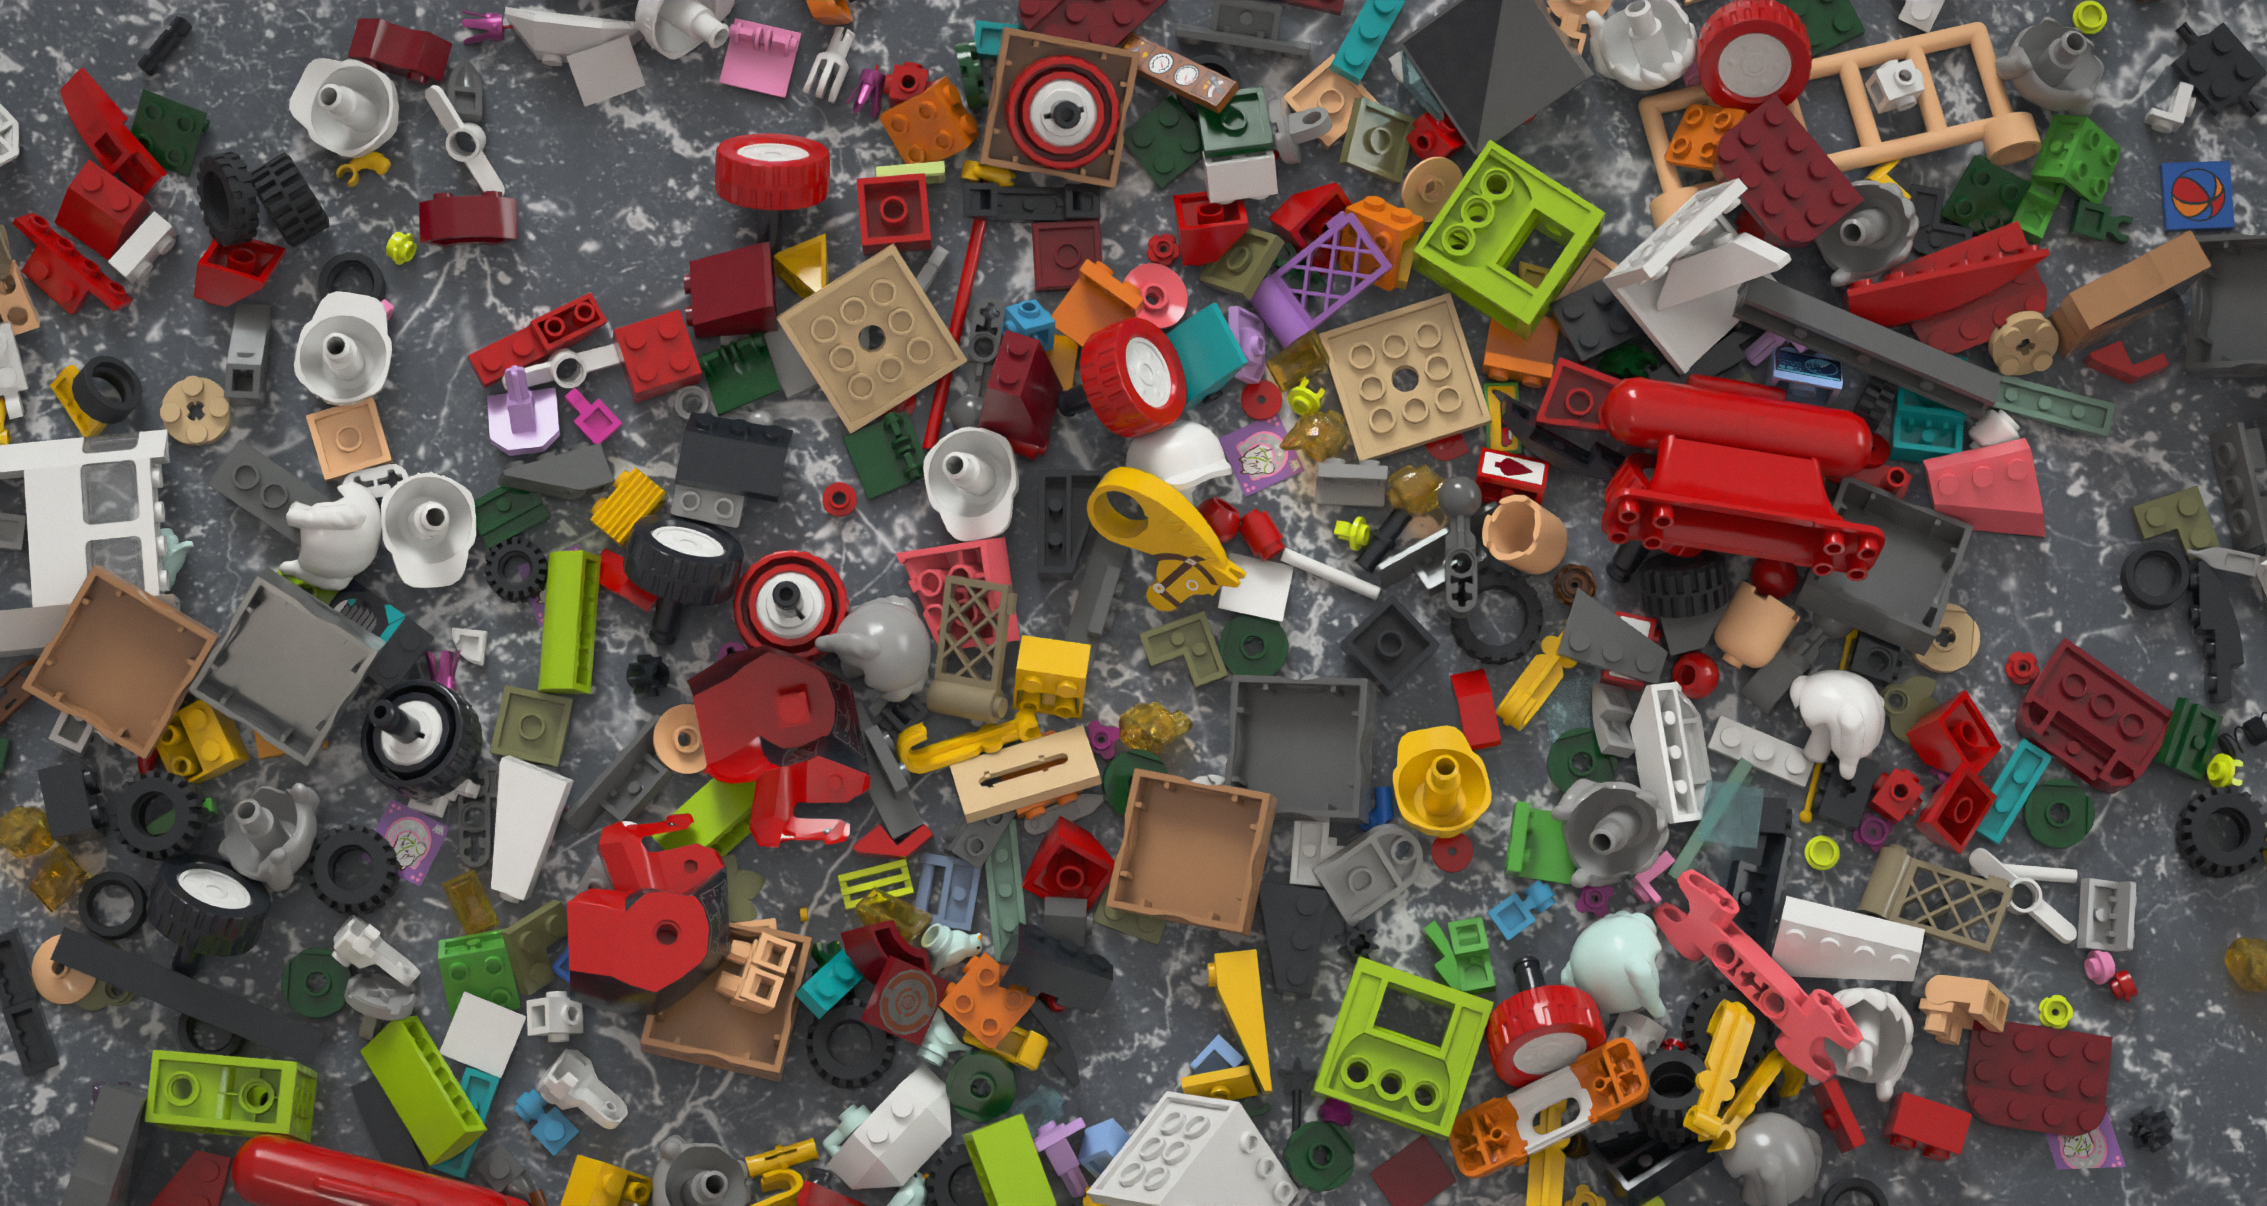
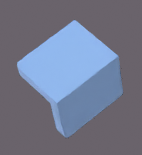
[1189,1034,1244,1074]
[1078,1118,1131,1179]

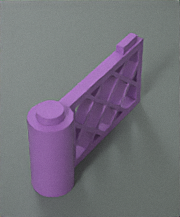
[1249,211,1393,351]

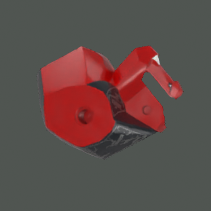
[687,645,871,848]
[566,813,731,1015]

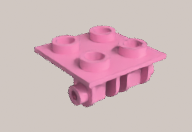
[719,18,801,98]

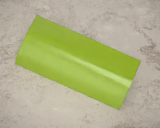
[538,550,601,694]
[651,778,756,858]
[360,1015,487,1166]
[962,1113,1057,1206]

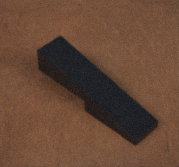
[0,927,60,1076]

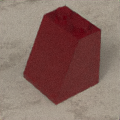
[684,242,778,338]
[978,330,1063,448]

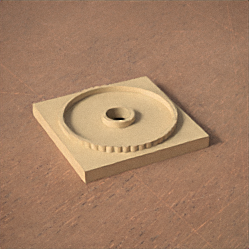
[776,243,967,434]
[1319,293,1492,461]

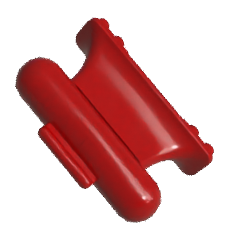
[1601,374,1885,581]
[231,1134,530,1206]

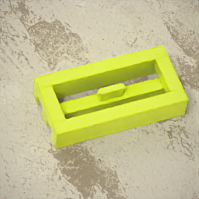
[838,859,914,911]

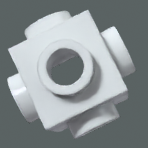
[1865,59,1925,114]
[526,991,584,1042]
[1607,1011,1667,1062]

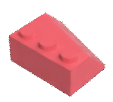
[1923,438,2045,537]
[895,537,1020,649]

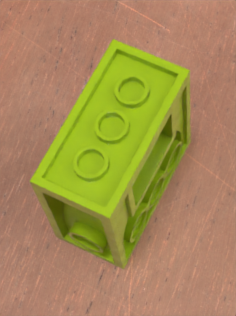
[1413,140,1606,341]
[1311,956,1494,1141]
[145,1050,318,1143]

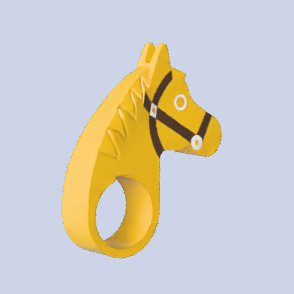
[1087,467,1246,612]

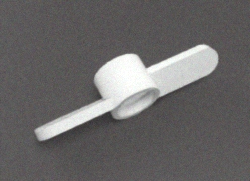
[425,85,505,196]
[502,344,620,390]
[1969,848,2077,944]

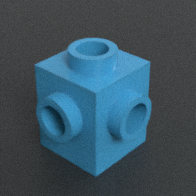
[1001,299,1055,351]

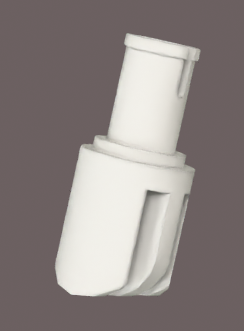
[803,26,855,104]

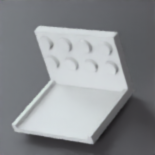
[1602,178,1777,375]
[1087,1091,1299,1206]

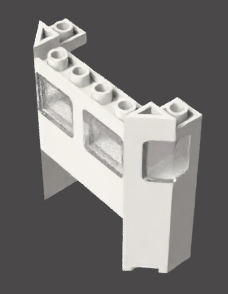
[0,429,180,658]

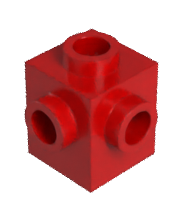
[884,62,934,108]
[1405,110,1467,160]
[1867,768,1924,826]

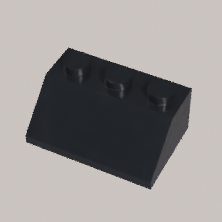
[675,412,793,502]

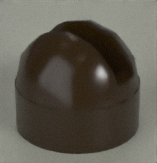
[1561,1132,1589,1160]

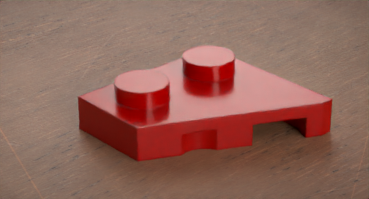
[149,1150,233,1206]

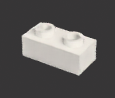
[108,211,178,285]

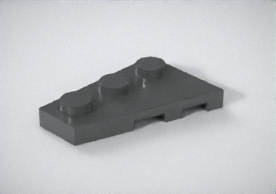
[1556,588,1668,685]

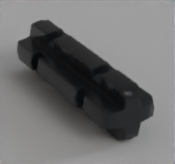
[138,15,192,76]

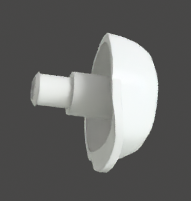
[635,0,735,60]
[289,58,399,158]
[294,291,392,406]
[1126,420,1232,506]
[923,426,1019,542]
[381,472,476,588]

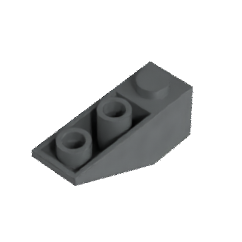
[224,304,272,407]
[497,442,614,500]

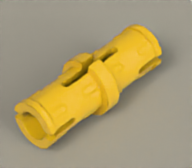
[745,1137,819,1179]

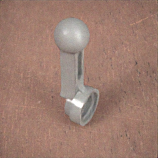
[674,386,773,426]

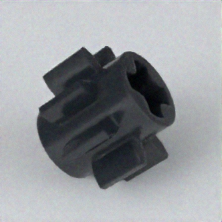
[626,654,670,697]
[1335,920,1379,964]
[2129,1106,2175,1153]

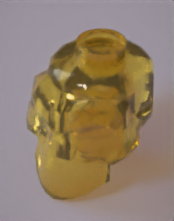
[1279,409,1350,463]
[1385,464,1446,516]
[1118,701,1193,754]
[0,806,55,859]
[2225,937,2267,992]

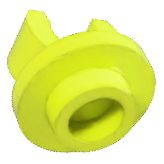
[1287,379,1325,417]
[1333,516,1371,551]
[2207,754,2243,788]

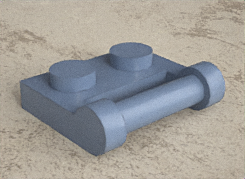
[909,853,982,932]

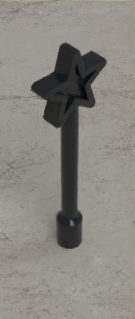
[1278,1057,1317,1185]

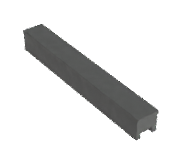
[1732,276,2003,420]

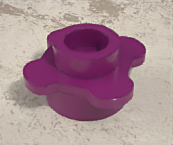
[1087,720,1121,760]
[1852,812,1893,853]
[1575,885,1614,918]
[1317,1098,1353,1127]

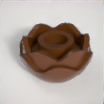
[1553,564,1597,606]

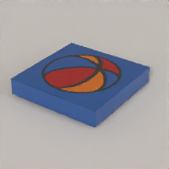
[2159,161,2235,232]

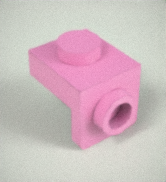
[1631,850,1675,907]

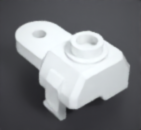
[332,914,421,987]
[538,1049,628,1129]

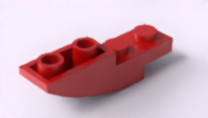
[60,68,168,197]
[467,292,607,389]

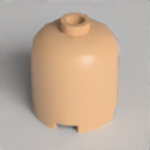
[1482,495,1568,575]
[1714,581,1801,670]

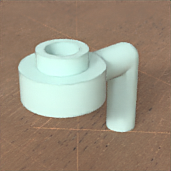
[823,1104,872,1158]

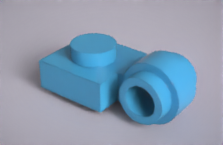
[1487,880,1556,942]
[513,1088,580,1156]

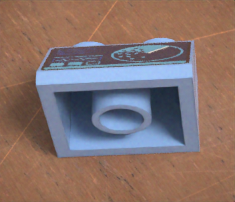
[1765,347,1843,408]

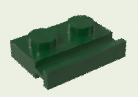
[474,486,551,551]
[2156,697,2224,781]

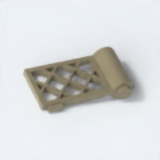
[927,575,1018,724]
[1857,844,2014,955]

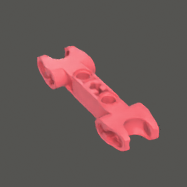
[1652,869,1864,1083]

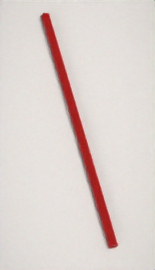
[922,165,991,451]

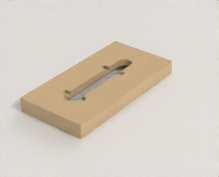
[949,725,1102,824]

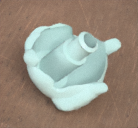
[1561,910,1666,1026]

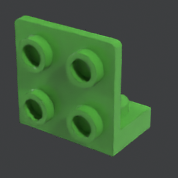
[2031,114,2121,204]
[1504,801,1576,885]
[438,928,521,1020]

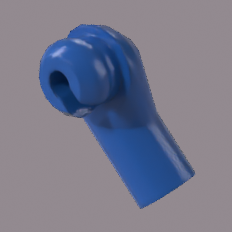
[1359,787,1394,832]

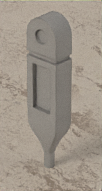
[916,245,950,293]
[2186,547,2267,578]
[1024,794,1104,836]

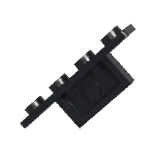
[1726,835,1792,957]

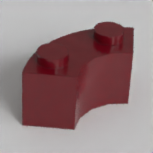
[348,18,452,86]
[419,191,517,248]
[840,920,932,985]

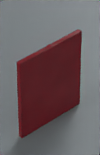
[1370,1135,1457,1206]

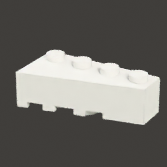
[1772,896,1925,981]

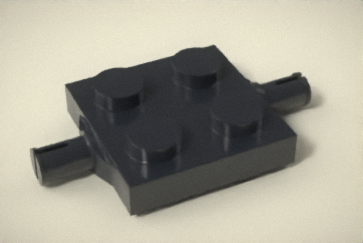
[2170,22,2267,118]

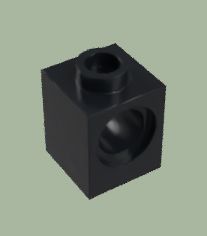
[1739,796,1792,837]

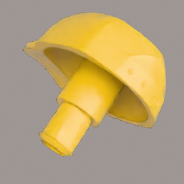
[1393,725,1492,838]

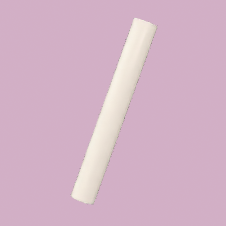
[1280,548,1381,600]
[1971,864,2078,884]

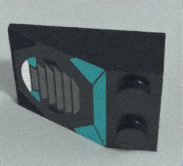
[328,579,435,691]

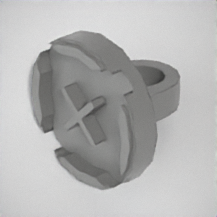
[1268,97,1332,165]
[344,973,416,1041]

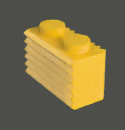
[590,467,669,550]

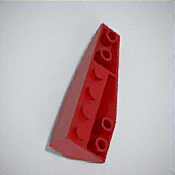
[1842,245,2050,329]

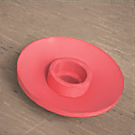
[1122,263,1188,329]

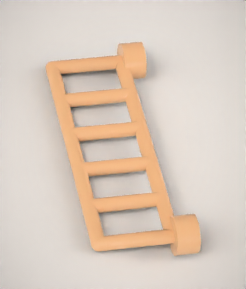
[1638,22,2042,230]

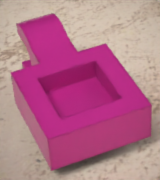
[564,387,623,445]

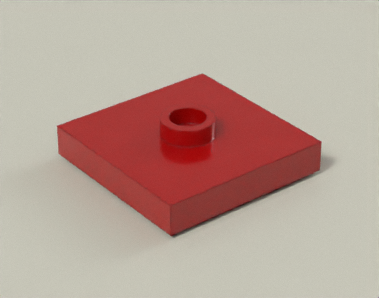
[1811,1078,1866,1153]

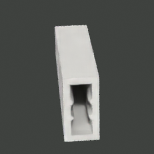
[491,755,574,903]

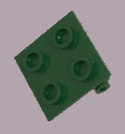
[131,89,210,177]
[1940,154,2032,235]
[697,331,782,416]
[843,411,926,500]

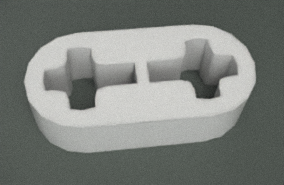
[343,464,409,501]

